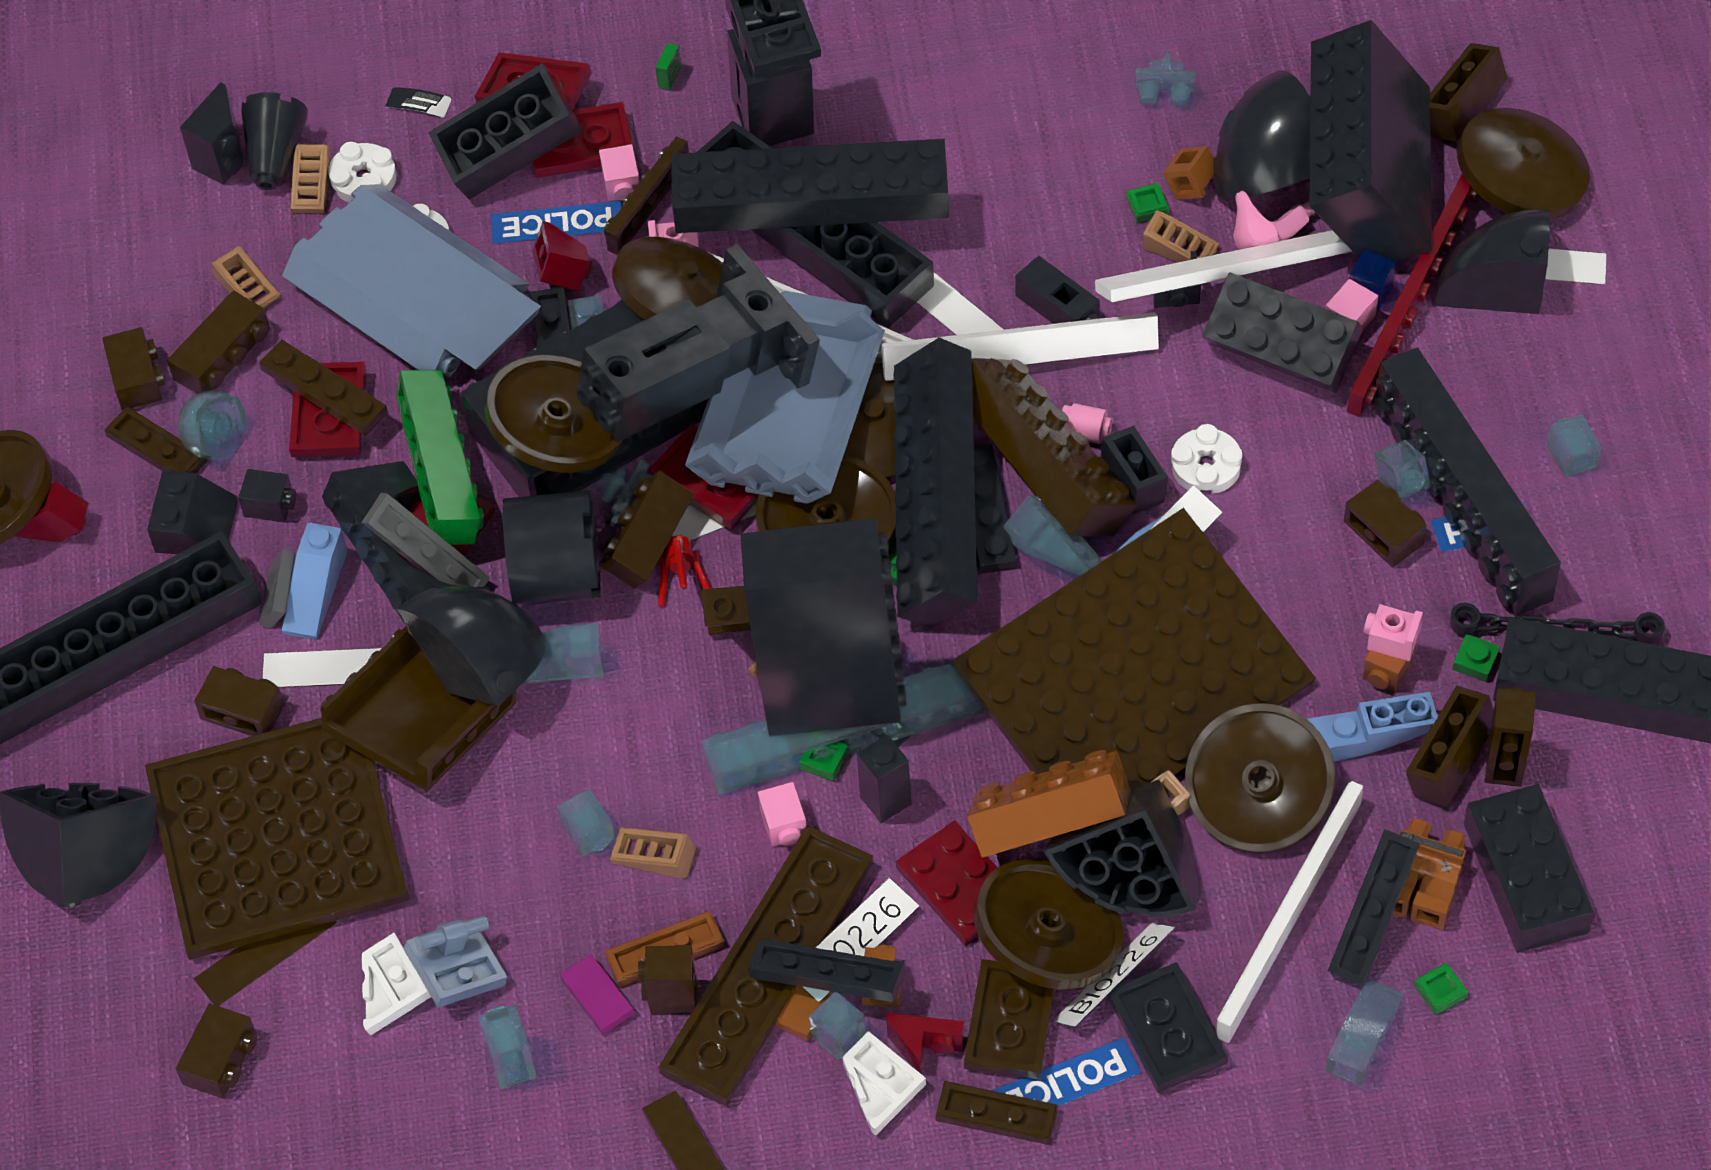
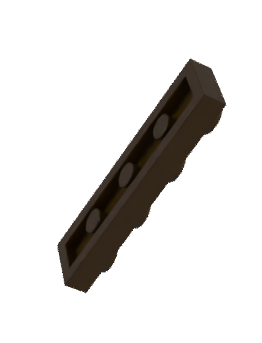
[604,136,689,255]
[259,339,388,436]

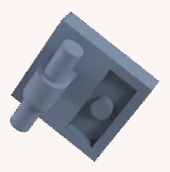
[404,915,507,1008]

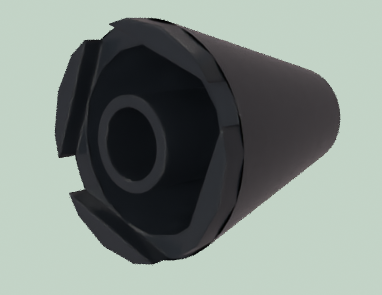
[241,92,308,190]

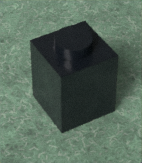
[238,469,296,523]

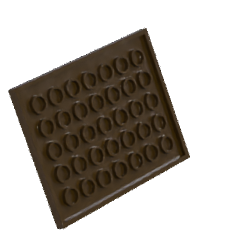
[951,507,1316,790]

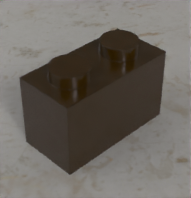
[102,327,165,411]
[1344,479,1427,568]
[194,666,284,736]
[638,945,697,1015]
[175,1003,257,1099]

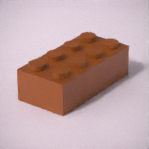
[967,750,1132,858]

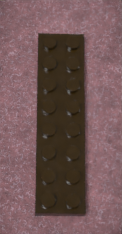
[658,825,874,1106]

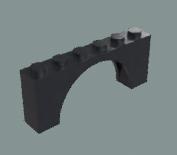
[322,461,492,647]

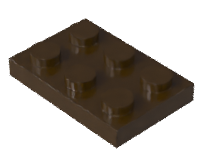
[964,959,1055,1079]

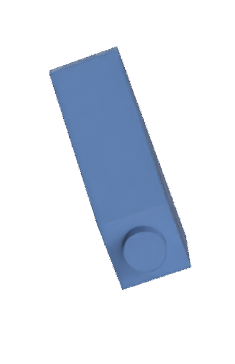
[282,522,348,640]

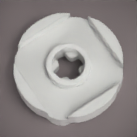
[328,142,397,203]
[1171,424,1242,494]

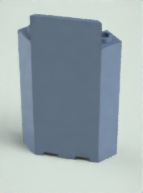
[282,184,541,377]
[685,291,885,504]

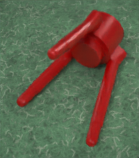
[658,535,711,607]

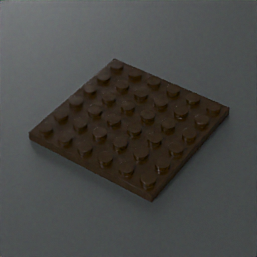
[145,718,409,960]

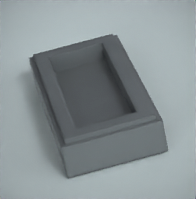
[259,549,295,629]

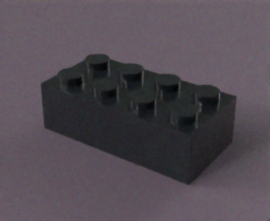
[428,63,583,200]
[1202,272,1363,393]
[1464,784,1594,953]

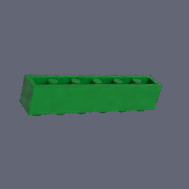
[396,370,484,545]

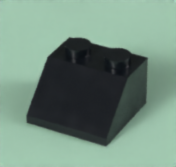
[180,82,243,185]
[147,471,238,555]

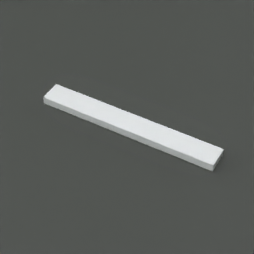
[1095,230,1352,302]
[882,312,1159,381]
[1216,781,1363,1043]

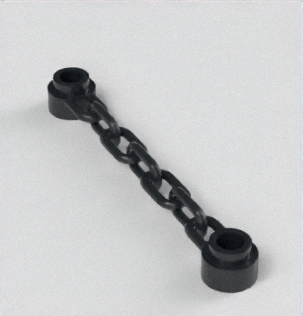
[1450,603,1665,644]

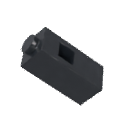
[1015,255,1100,324]
[856,734,911,823]

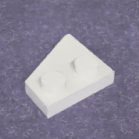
[362,933,431,1036]
[842,1031,926,1136]

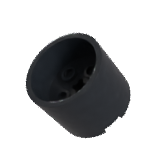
[502,490,601,605]

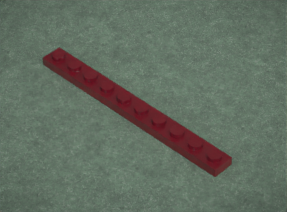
[1347,174,1479,417]

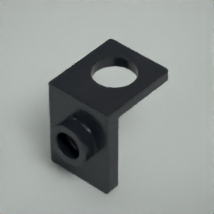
[1153,251,1201,308]

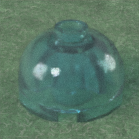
[178,390,246,461]

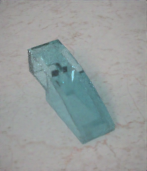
[1325,979,1404,1086]

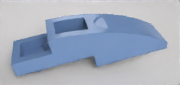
[1307,692,1438,761]

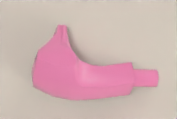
[1233,191,1315,249]

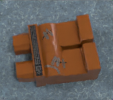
[1393,818,1466,931]

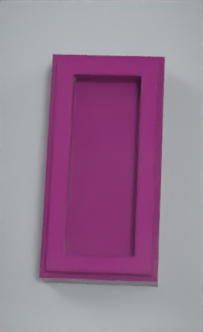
[560,954,634,1035]

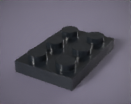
[1107,962,1228,1093]

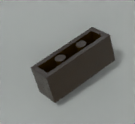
[1429,43,1508,142]
[167,290,270,398]
[599,471,694,588]
[1406,685,1494,807]
[1484,687,1536,787]

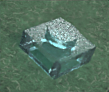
[567,295,603,329]

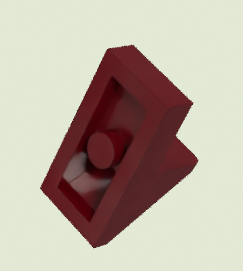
[886,1013,965,1074]

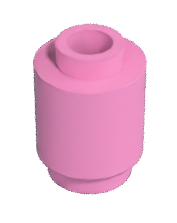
[1062,403,1113,444]

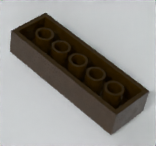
[972,358,1138,536]

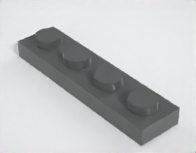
[361,493,490,587]

